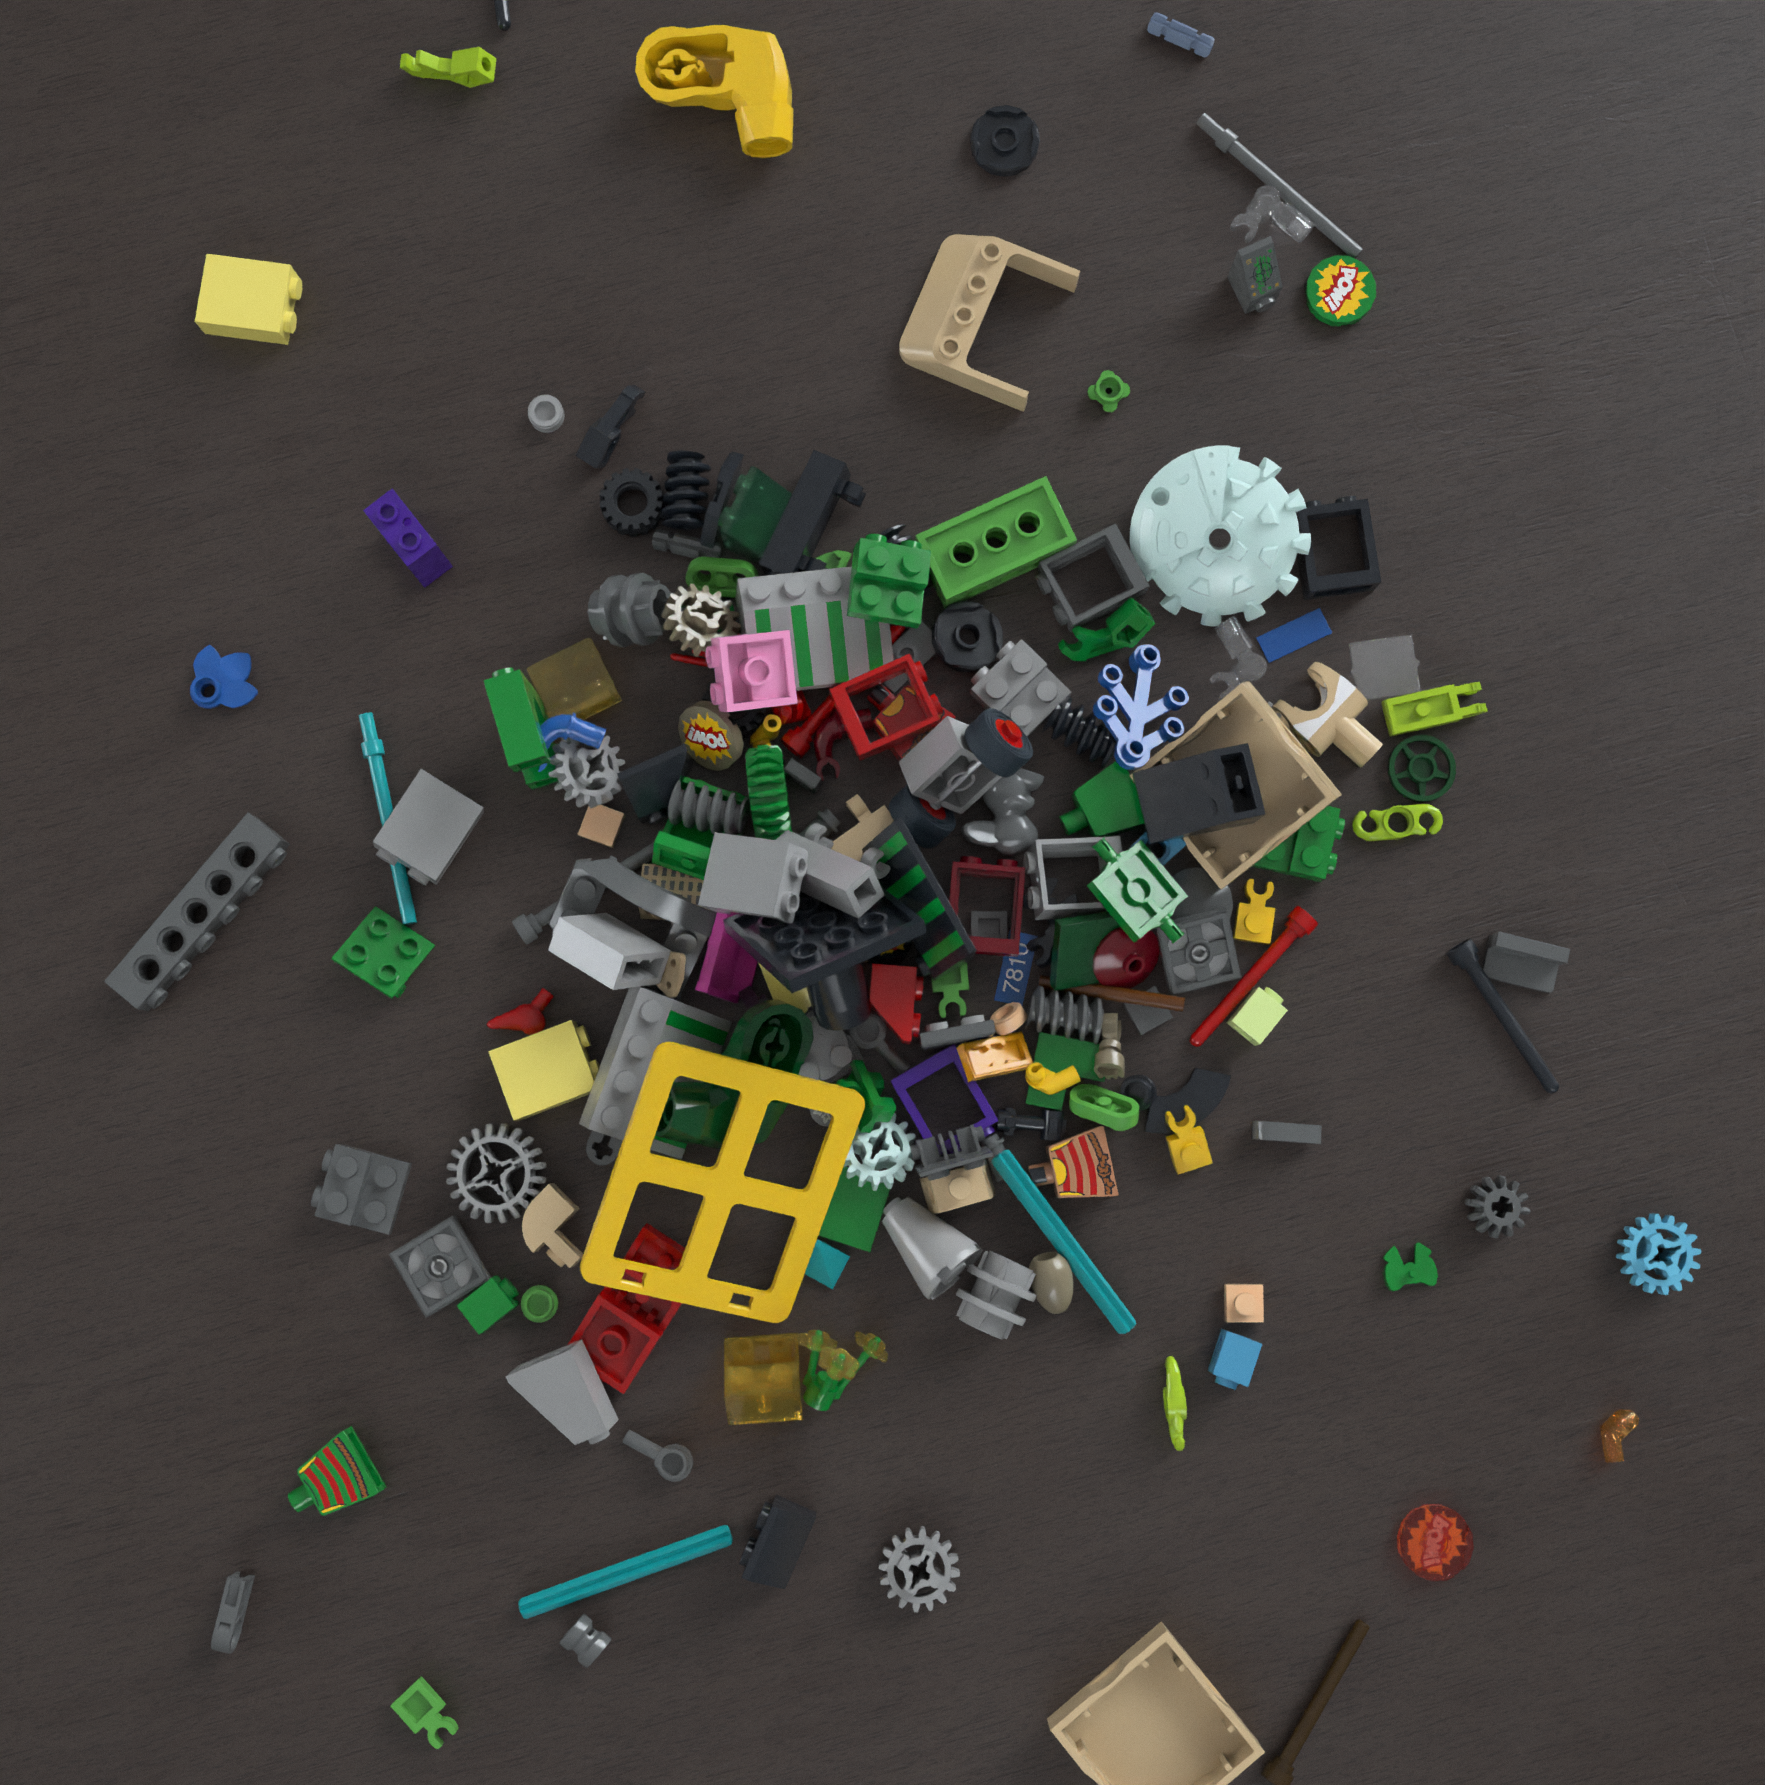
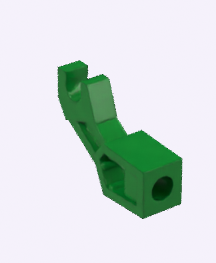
[1058,597,1155,661]

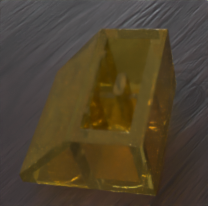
[724,1333,803,1425]

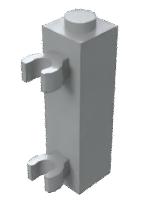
[776,823,891,919]

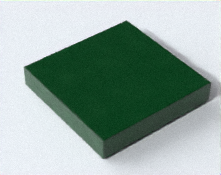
[1050,911,1120,991]

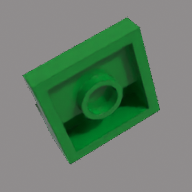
[847,534,931,629]
[1252,806,1345,882]

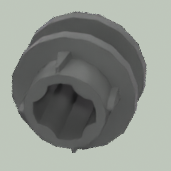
[587,573,671,647]

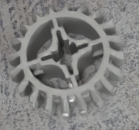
[446,1124,547,1223]

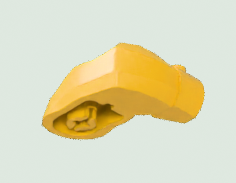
[635,25,793,158]

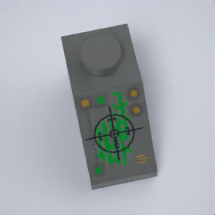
[1227,236,1283,314]

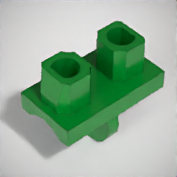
[836,1060,896,1133]

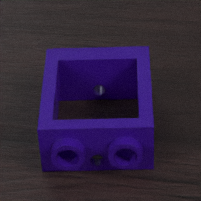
[363,489,453,588]
[890,1044,999,1156]

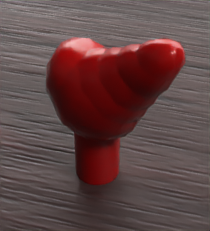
[487,988,554,1035]

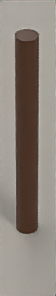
[1039,975,1185,1012]

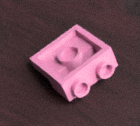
[706,630,797,712]

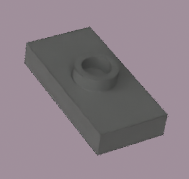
[882,621,936,695]

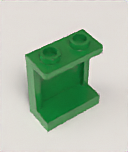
[652,777,751,880]

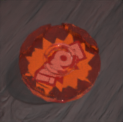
[1397,1504,1474,1581]

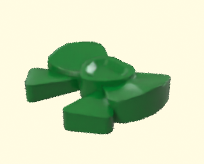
[1383,1242,1438,1292]

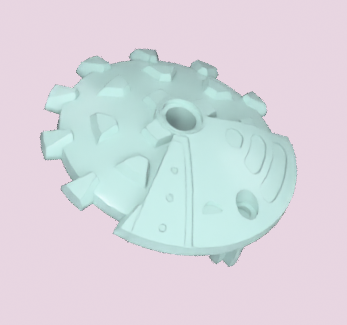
[1130,445,1311,626]

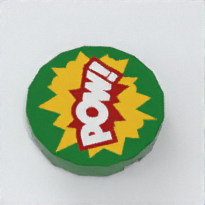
[1305,255,1376,327]

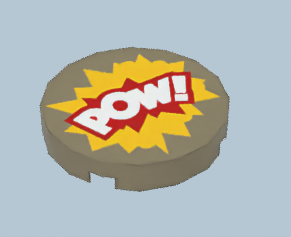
[678,701,744,771]

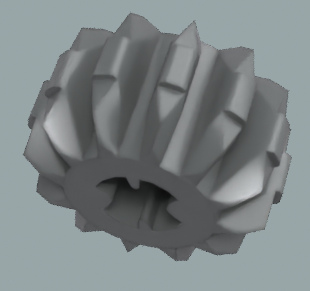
[1465,1175,1531,1238]

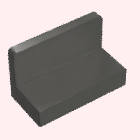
[1482,932,1570,993]

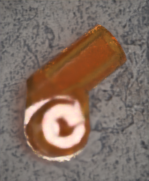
[1600,1409,1639,1463]

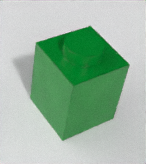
[457,1275,520,1335]

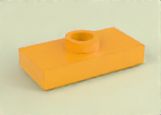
[956,1031,1033,1082]

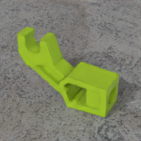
[400,47,496,88]

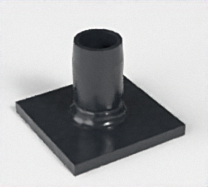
[723,885,927,1031]

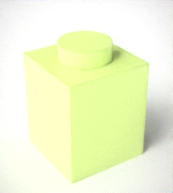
[1226,987,1288,1046]

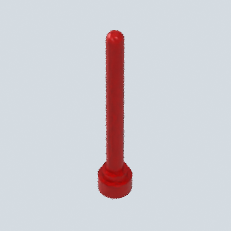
[780,624,905,759]
[1190,906,1319,1047]

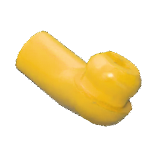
[750,714,781,748]
[1025,1063,1081,1095]

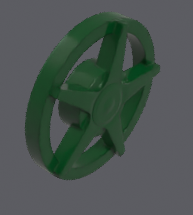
[1387,735,1456,802]

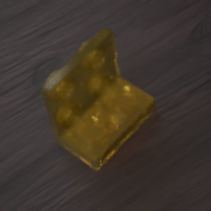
[527,638,622,720]

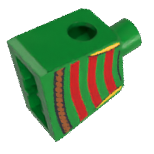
[288,1426,387,1516]

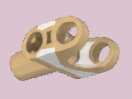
[1272,662,1383,768]

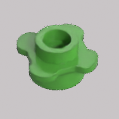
[1088,370,1130,412]

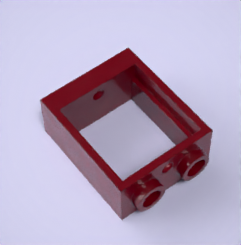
[949,856,1026,958]

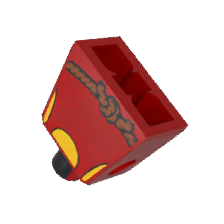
[867,683,956,761]

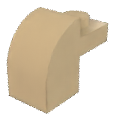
[522,1183,583,1268]

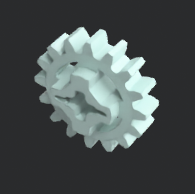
[844,1113,916,1191]

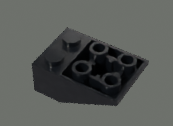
[1133,743,1266,844]

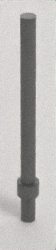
[1196,113,1363,258]

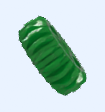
[745,744,792,840]

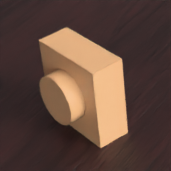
[1224,1284,1264,1322]

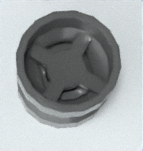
[559,1613,612,1669]

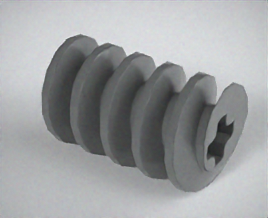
[668,779,750,835]
[1025,985,1104,1044]

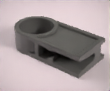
[211,1571,255,1654]

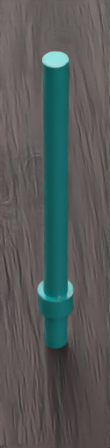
[358,712,417,925]

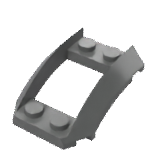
[549,856,717,1001]

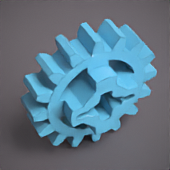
[1616,1213,1701,1295]

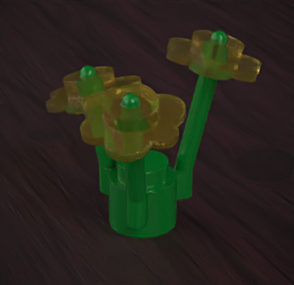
[797,1330,889,1411]

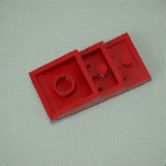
[568,1223,685,1394]

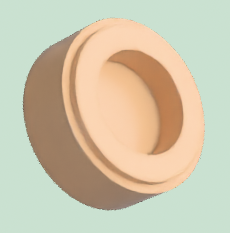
[990,1002,1027,1035]

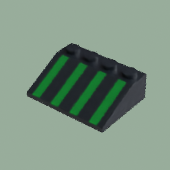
[859,817,976,981]

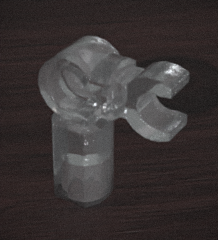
[1230,185,1315,244]
[1209,616,1267,700]

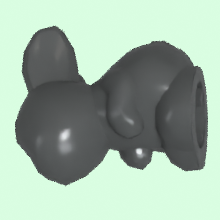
[961,768,1045,856]

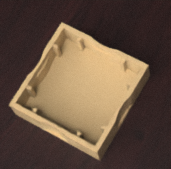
[1130,681,1342,889]
[1047,1621,1265,1785]

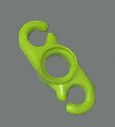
[1352,804,1443,841]
[1163,1356,1187,1451]

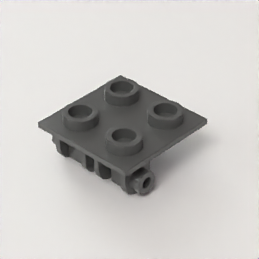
[910,1124,993,1181]

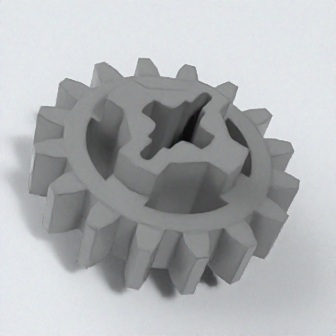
[549,735,625,808]
[879,1526,960,1613]

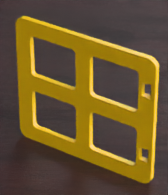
[580,1042,865,1323]

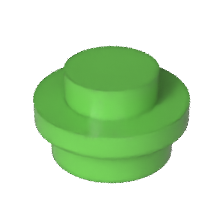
[521,1285,558,1323]

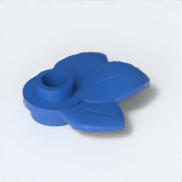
[190,645,258,709]

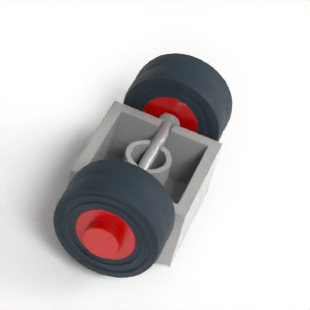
[889,708,1033,848]

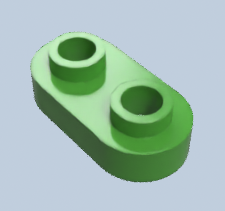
[686,557,758,598]
[1069,1084,1139,1131]

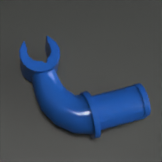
[538,712,606,772]

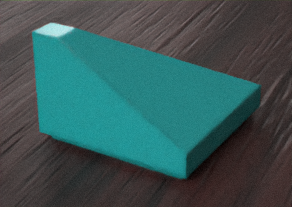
[805,1239,850,1289]

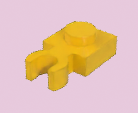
[1233,879,1275,945]
[1165,1105,1213,1174]

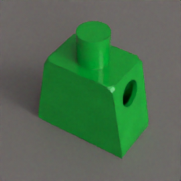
[1059,761,1145,837]

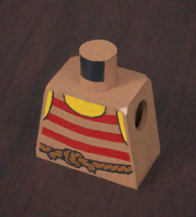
[1028,1126,1119,1198]

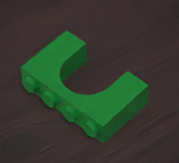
[483,668,559,790]

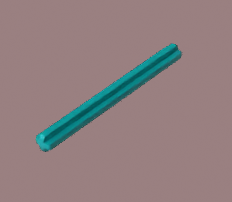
[991,1150,1136,1334]
[518,1525,733,1619]

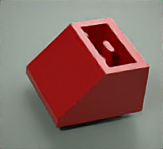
[869,964,924,1045]

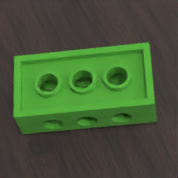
[915,476,1077,609]

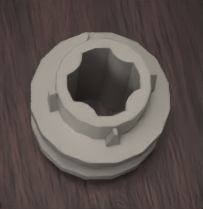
[956,1251,1037,1340]

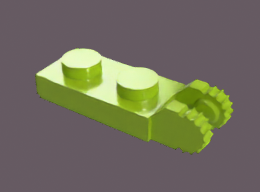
[1381,682,1487,737]

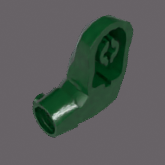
[655,1000,814,1149]

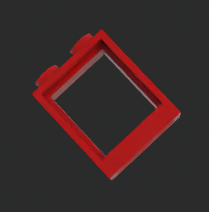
[829,653,943,761]

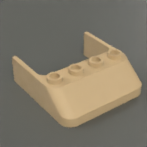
[899,234,1080,412]

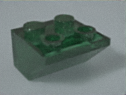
[718,466,792,564]

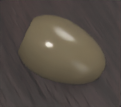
[1029,1252,1074,1314]

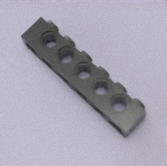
[104,812,290,1011]

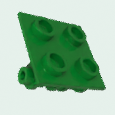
[331,906,435,999]

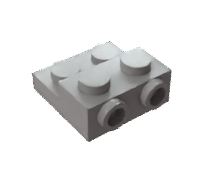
[970,639,1072,737]

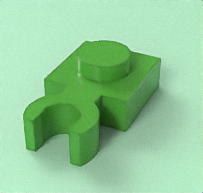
[931,963,969,1018]
[391,1676,459,1749]

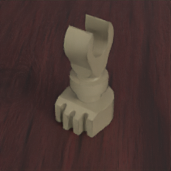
[1094,1013,1125,1079]

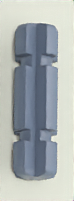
[1147,12,1215,57]

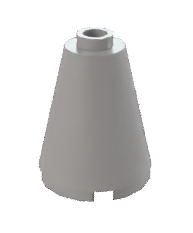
[882,1197,983,1300]

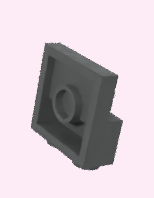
[311,1144,412,1235]

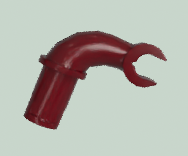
[813,708,873,782]

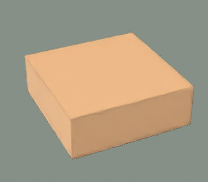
[578,805,625,848]

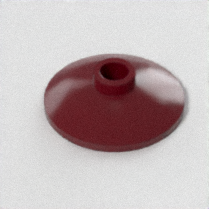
[1093,927,1160,989]

